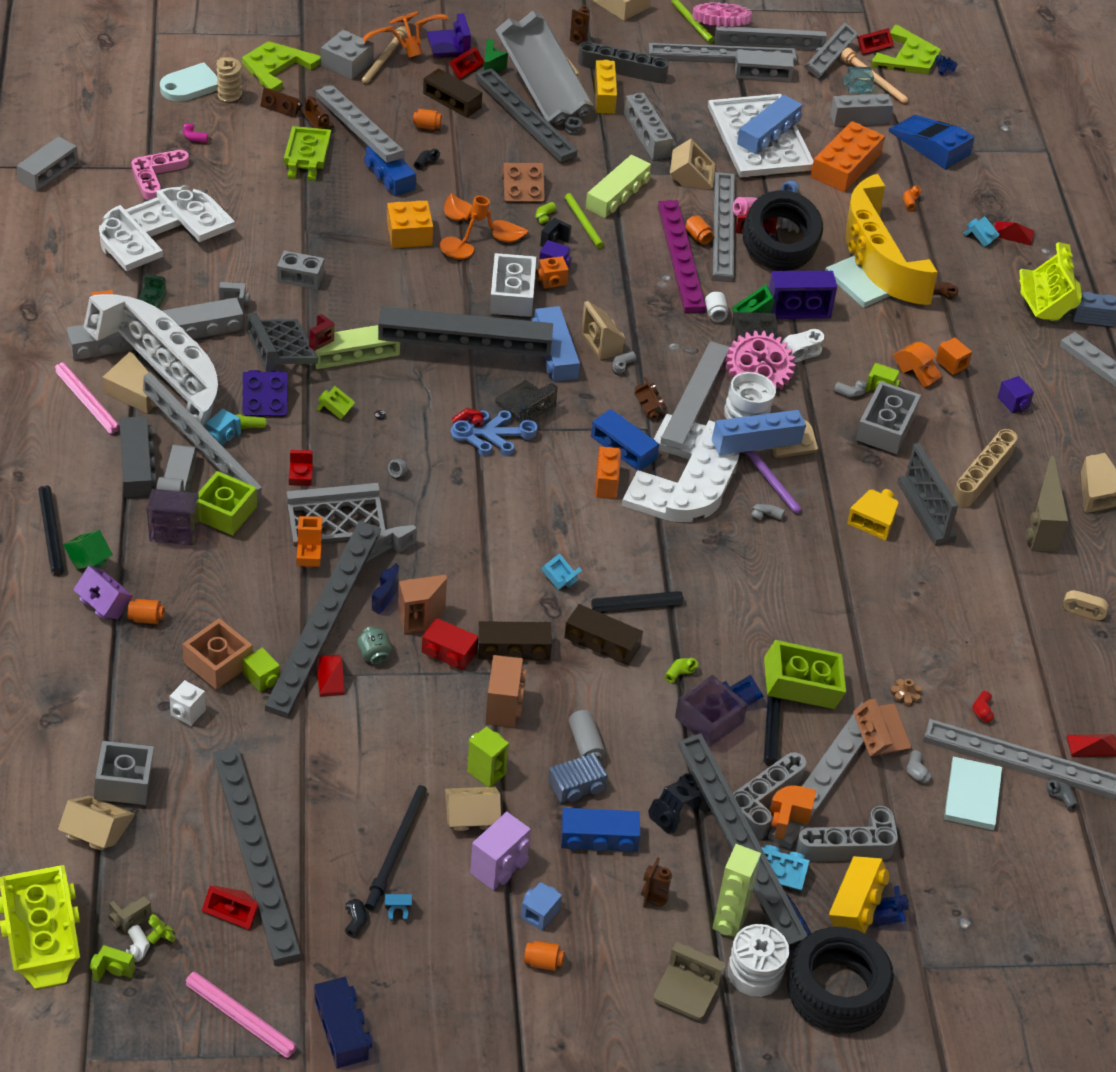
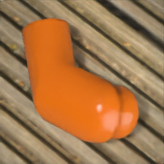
[903,185,922,211]

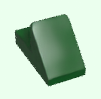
[484,39,508,73]
[732,284,775,325]

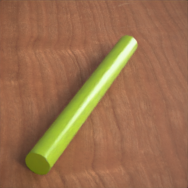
[671,0,715,44]
[564,193,604,249]

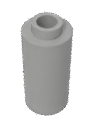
[568,710,606,762]

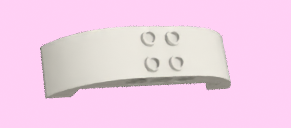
[84,294,218,429]

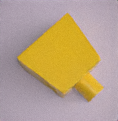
[847,489,899,541]

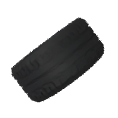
[742,190,824,270]
[787,927,894,1033]

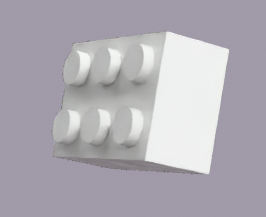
[490,253,536,317]

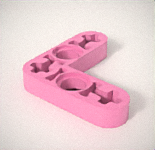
[131,150,189,200]

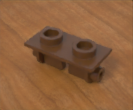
[570,6,590,44]
[260,87,302,118]
[300,96,334,129]
[635,377,667,420]
[641,857,672,908]

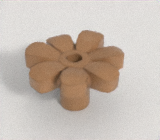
[890,679,922,706]

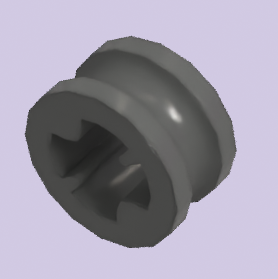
[565,117,582,135]

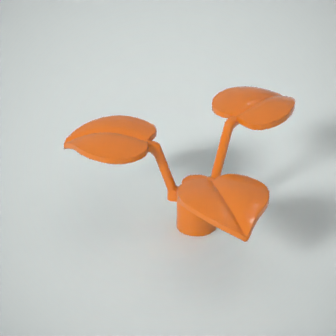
[363,12,449,57]
[440,193,529,260]

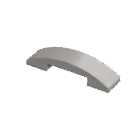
[367,525,417,561]

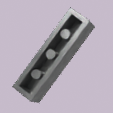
[120,416,156,498]

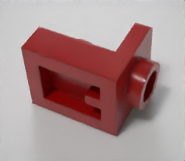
[289,450,313,486]

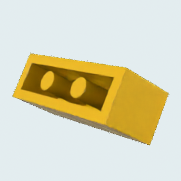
[594,60,617,114]
[828,856,889,934]

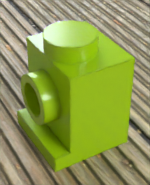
[865,363,901,392]

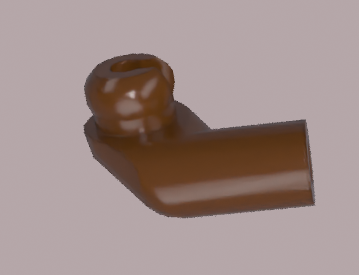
[933,282,959,299]

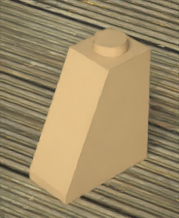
[103,352,157,413]
[1081,453,1116,513]

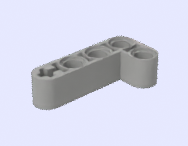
[157,445,197,516]
[733,752,806,840]
[795,806,898,862]

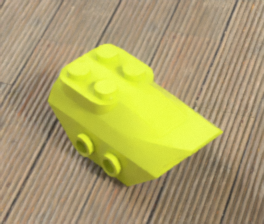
[1019,242,1082,321]
[0,865,80,989]

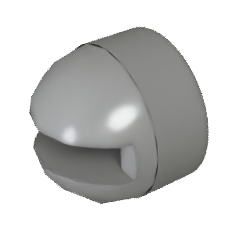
[388,459,408,478]

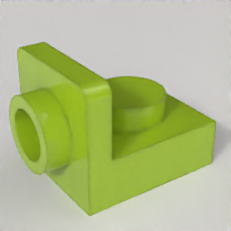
[316,386,355,419]
[90,945,135,982]

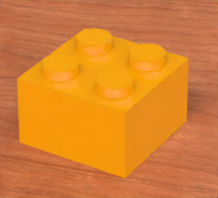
[387,201,433,248]

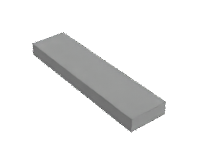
[805,23,858,79]

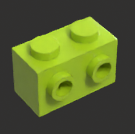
[467,726,509,787]

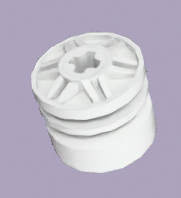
[724,372,776,419]
[728,924,789,997]

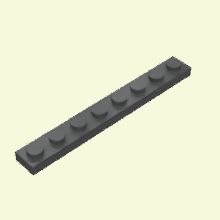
[475,68,578,162]

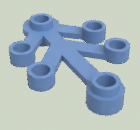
[451,410,537,456]

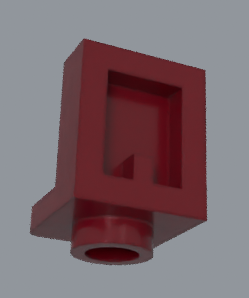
[309,314,335,351]

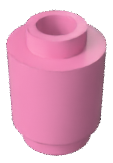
[733,197,757,216]

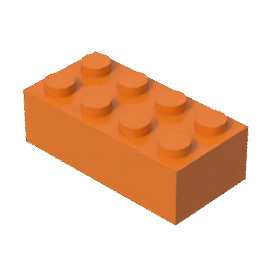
[811,121,885,193]

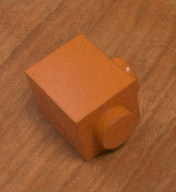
[936,337,972,375]

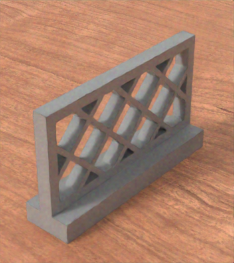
[286,483,385,546]

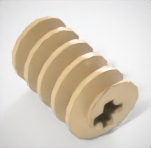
[216,57,242,102]

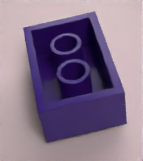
[769,271,837,319]

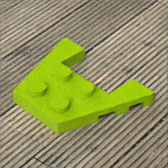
[871,24,941,74]
[242,41,321,91]

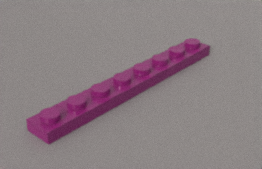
[658,200,706,313]

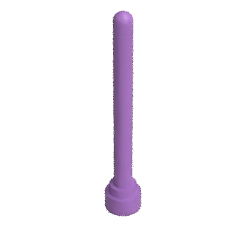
[739,451,801,514]

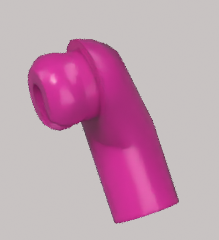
[182,123,208,143]

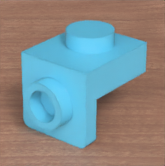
[963,216,999,247]
[541,553,582,590]

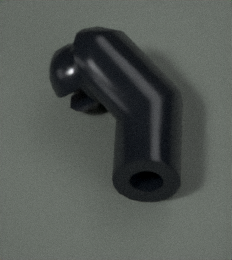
[414,148,440,170]
[345,899,368,938]

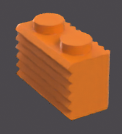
[595,447,621,499]

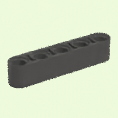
[578,42,669,83]

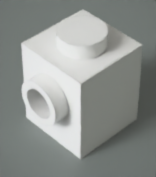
[169,680,206,726]

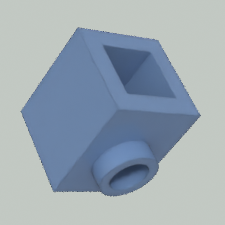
[521,882,562,931]

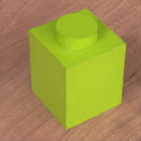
[242,647,280,692]

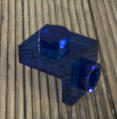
[722,675,764,711]
[873,885,909,926]

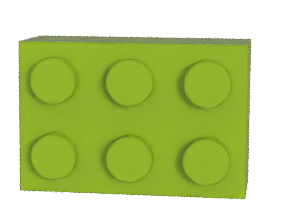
[764,640,846,709]

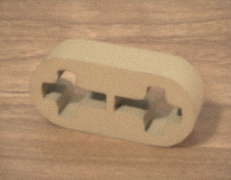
[1063,590,1109,620]

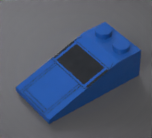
[889,115,975,169]

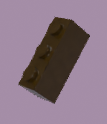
[423,68,483,118]
[564,604,643,666]
[478,621,552,660]

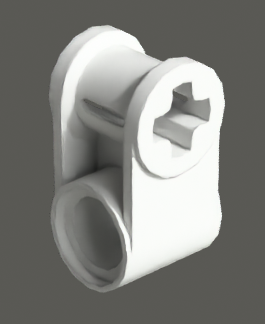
[782,329,824,363]

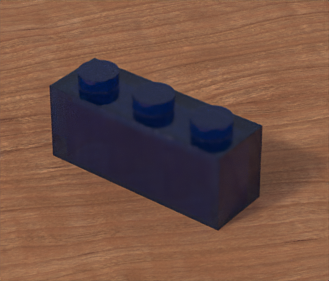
[314,976,372,1069]

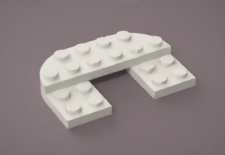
[99,187,235,271]
[622,414,739,522]

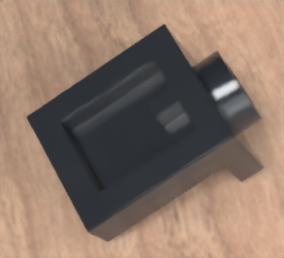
[540,218,572,247]

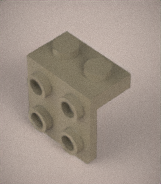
[653,942,726,1020]

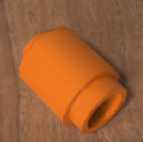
[413,108,442,130]
[685,215,714,245]
[128,599,165,625]
[524,940,565,971]

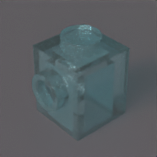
[844,67,874,93]

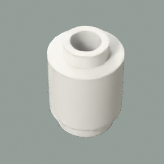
[705,292,729,322]

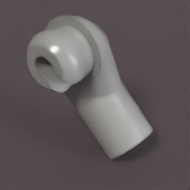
[751,504,785,520]
[907,750,931,784]

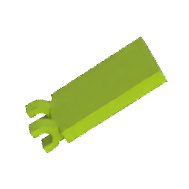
[284,126,331,181]

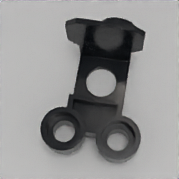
[648,773,711,834]

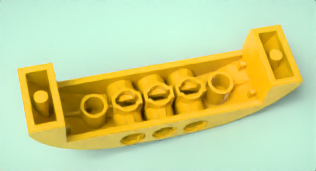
[845,174,937,305]

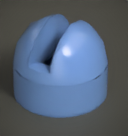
[782,180,799,193]

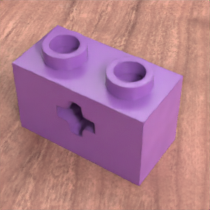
[73,566,133,620]

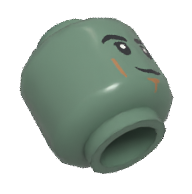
[357,626,392,664]

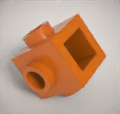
[535,256,569,289]

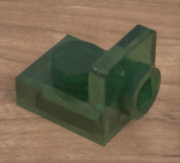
[138,274,167,309]

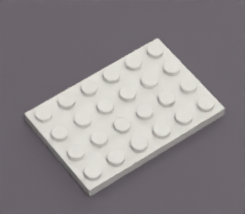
[708,94,813,177]

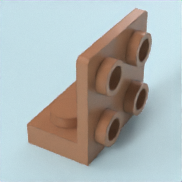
[502,163,544,202]
[853,699,911,757]

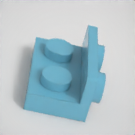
[761,845,810,892]

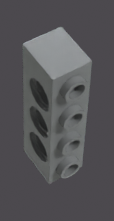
[624,93,673,160]

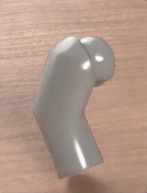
[612,351,636,374]
[834,380,867,398]

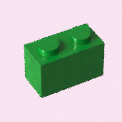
[63,530,113,570]

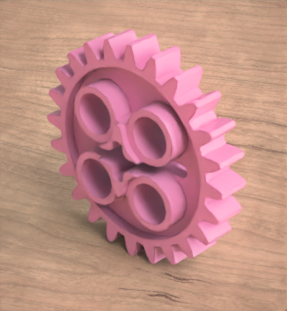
[692,2,752,27]
[725,331,796,390]

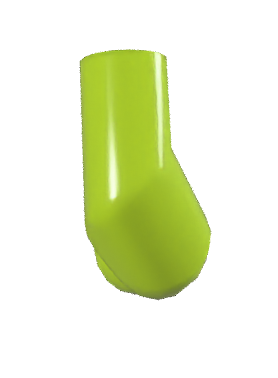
[535,202,556,224]
[235,414,266,430]
[664,658,698,683]

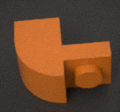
[893,342,942,388]
[296,516,322,567]
[770,786,816,840]

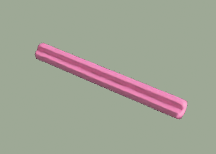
[55,362,120,434]
[186,972,296,1058]

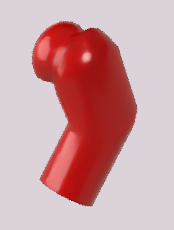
[452,408,484,426]
[972,691,994,723]

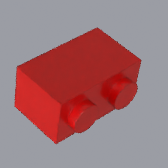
[421,618,479,671]

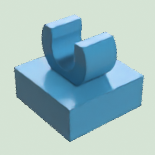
[385,894,412,920]

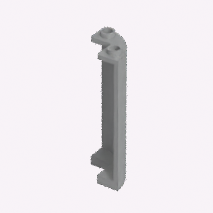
[495,10,594,125]

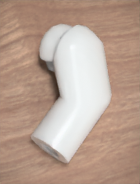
[126,925,150,962]

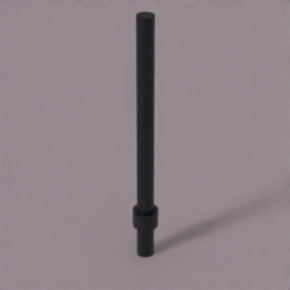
[364,785,427,911]

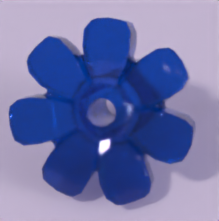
[935,55,958,75]

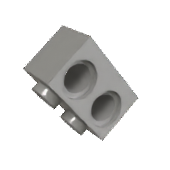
[277,251,325,290]

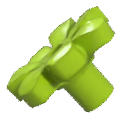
[147,914,176,944]

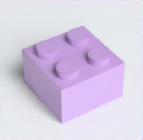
[470,812,531,891]

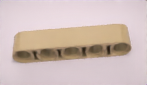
[953,429,1018,508]

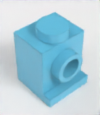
[205,409,241,446]

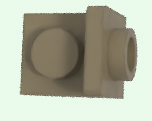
[108,896,152,935]

